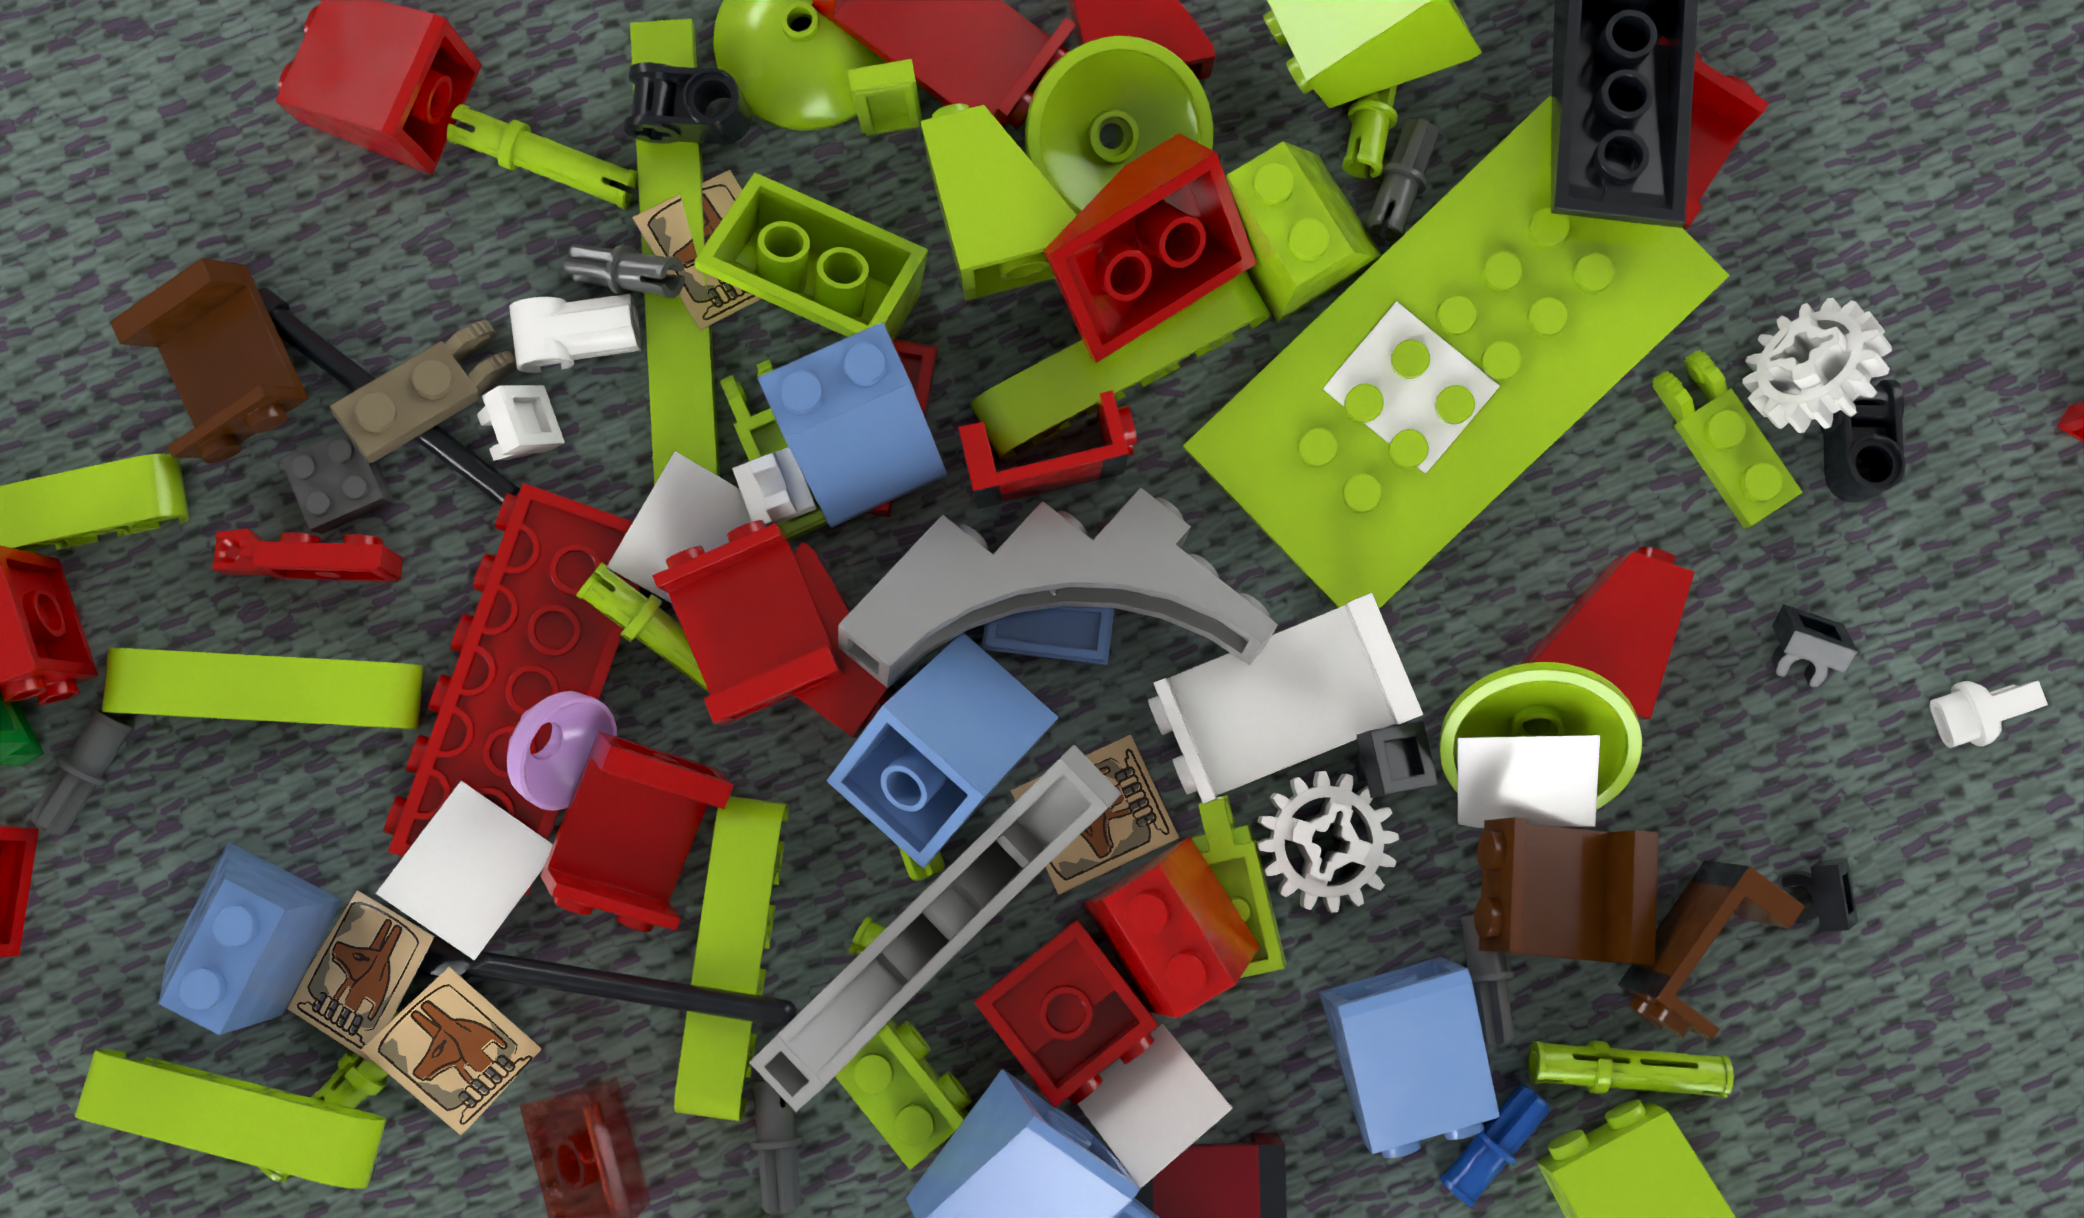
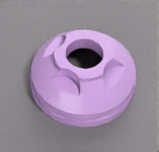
[507,691,617,811]

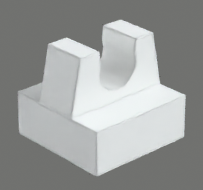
[477,385,565,461]
[732,447,817,527]

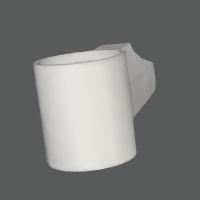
[509,294,642,373]

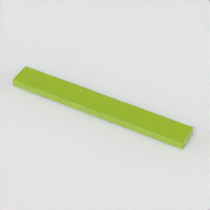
[630,19,720,486]

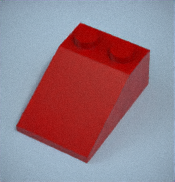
[1043,133,1257,363]

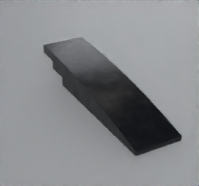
[1551,0,1698,228]

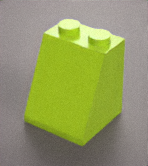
[1263,0,1482,108]
[921,103,1077,301]
[1226,141,1382,323]
[1536,1099,1736,1218]

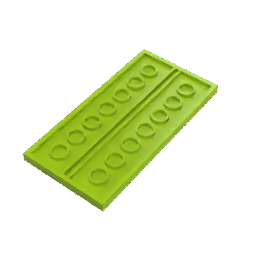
[1183,96,1730,609]

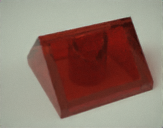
[519,1076,650,1218]

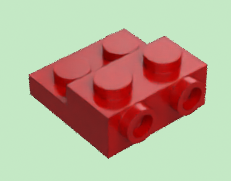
[0,545,99,705]
[974,919,1159,1108]

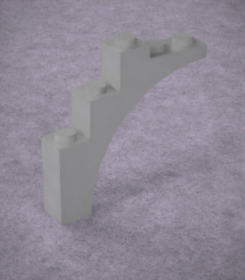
[838,488,1278,688]
[749,745,1122,1112]

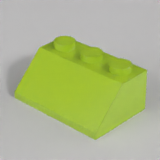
[695,172,928,341]

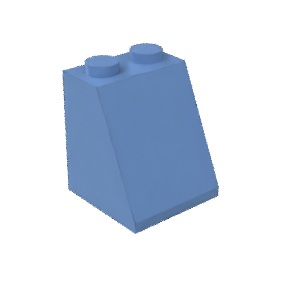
[757,322,948,528]
[826,633,1059,869]
[159,843,343,1035]
[1319,957,1500,1158]
[906,1069,1140,1218]

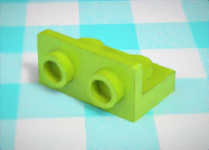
[835,1018,972,1170]

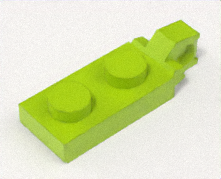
[1192,795,1287,978]

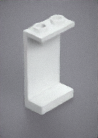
[1148,593,1424,804]

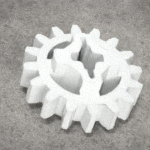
[1742,298,1892,433]
[1257,771,1399,913]

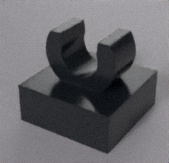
[1772,604,1857,688]
[1353,721,1438,798]
[1782,858,1858,932]

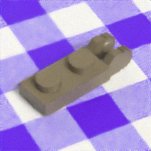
[330,319,517,464]

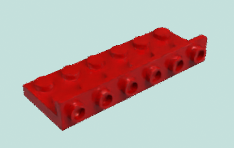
[383,483,640,896]

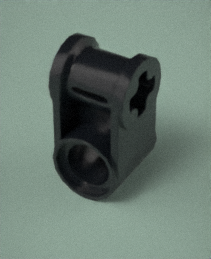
[624,62,752,145]
[1820,380,1906,503]

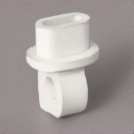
[1930,681,2048,748]

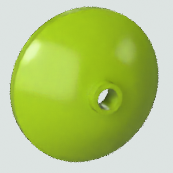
[713,0,887,131]
[1025,36,1213,215]
[1439,662,1642,810]

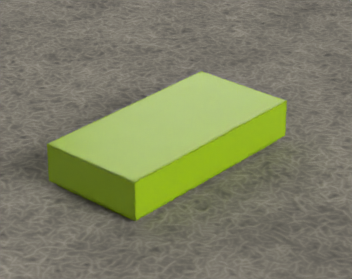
[847,59,922,136]

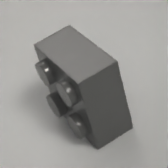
[280,430,394,534]

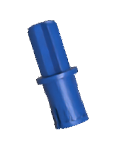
[1439,1084,1550,1208]

